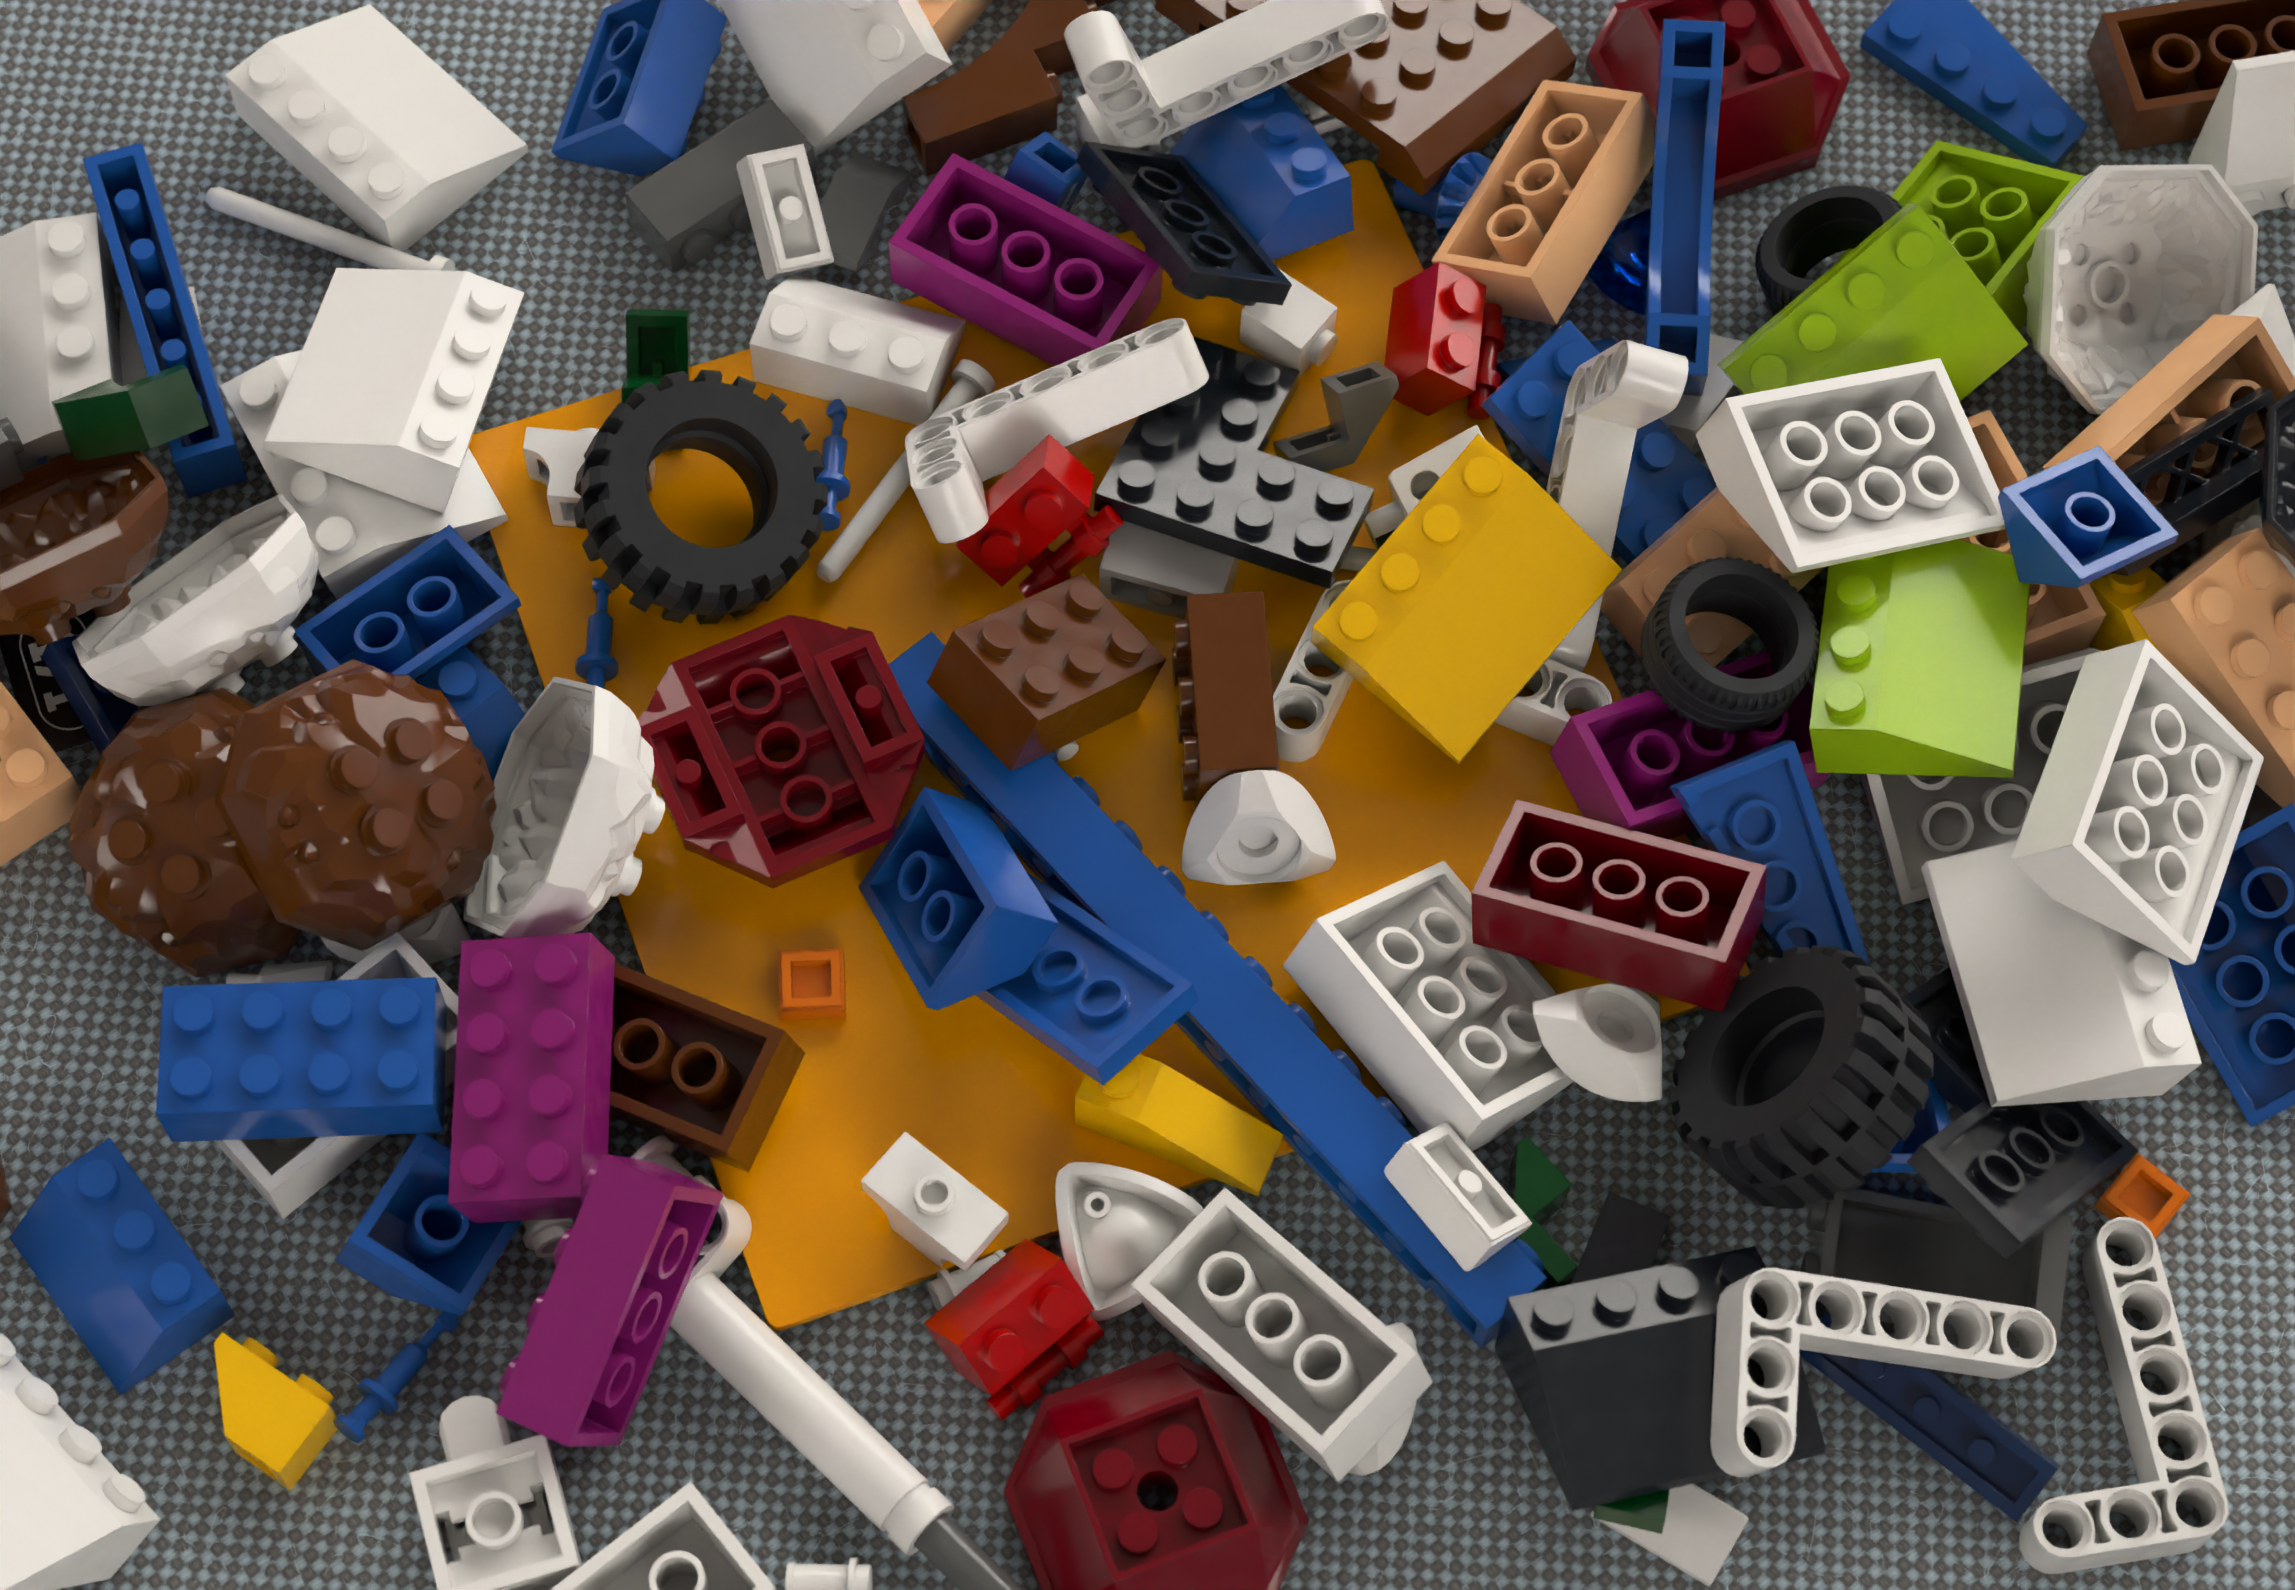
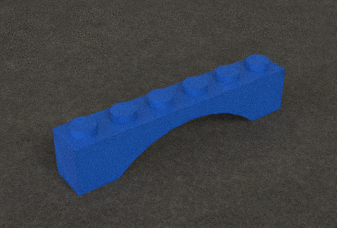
[1643,19,1725,396]

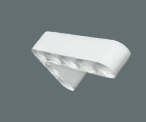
[1064,0,1389,148]
[904,318,1209,544]
[1546,340,1689,672]
[1273,580,1612,763]
[2019,1217,2228,1574]
[1710,1268,2057,1478]

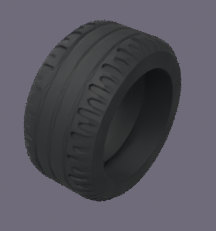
[1755,185,1902,316]
[1640,557,1819,733]

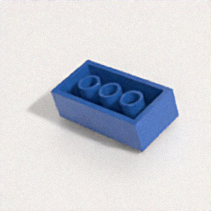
[156,977,447,1142]

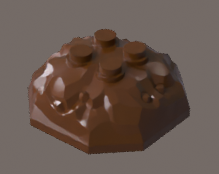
[0,451,169,645]
[215,659,497,951]
[69,688,303,978]

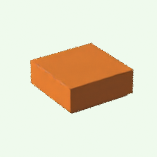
[778,948,846,1020]
[2094,1153,2191,1238]

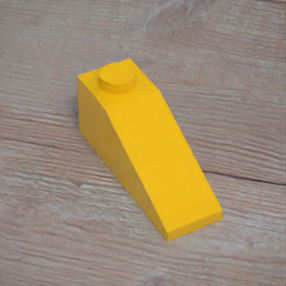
[1075,1054,1284,1197]

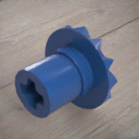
[1393,152,1493,242]

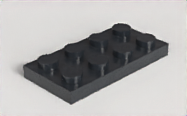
[1076,141,1292,306]

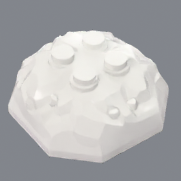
[2022,164,2258,415]
[72,494,320,706]
[463,676,665,938]

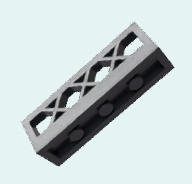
[2110,388,2276,577]

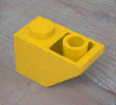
[214,1332,338,1491]

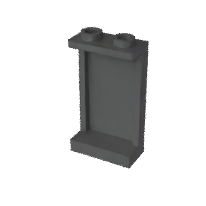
[1800,1189,2073,1357]

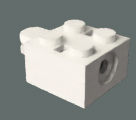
[409,1395,582,1590]

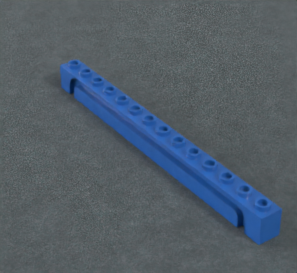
[889,631,1547,1349]

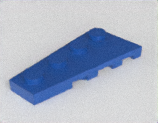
[1859,0,2088,169]
[1670,740,1871,967]

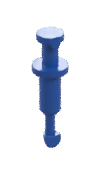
[816,399,851,531]
[575,578,619,689]
[334,1311,459,1444]

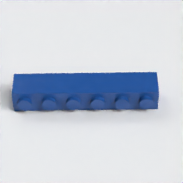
[83,142,248,498]

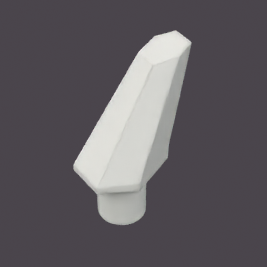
[226,960,333,984]

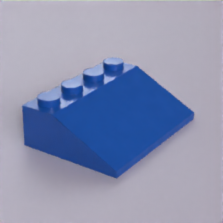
[2168,803,2295,1128]

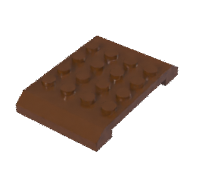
[1155,0,1577,196]

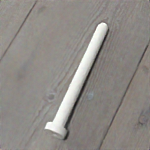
[205,186,455,271]
[817,359,996,583]

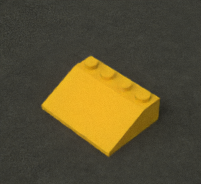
[1311,434,1622,764]

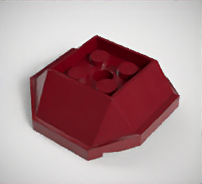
[1585,0,1851,201]
[638,615,925,888]
[1004,1350,1309,1590]

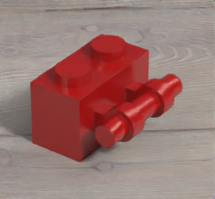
[1384,262,1506,420]
[956,434,1123,598]
[923,1238,1105,1422]

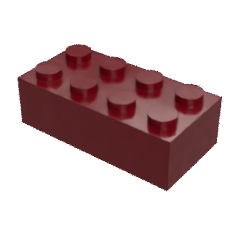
[1471,799,1767,1013]

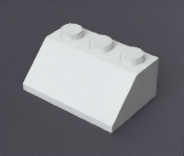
[749,274,966,425]

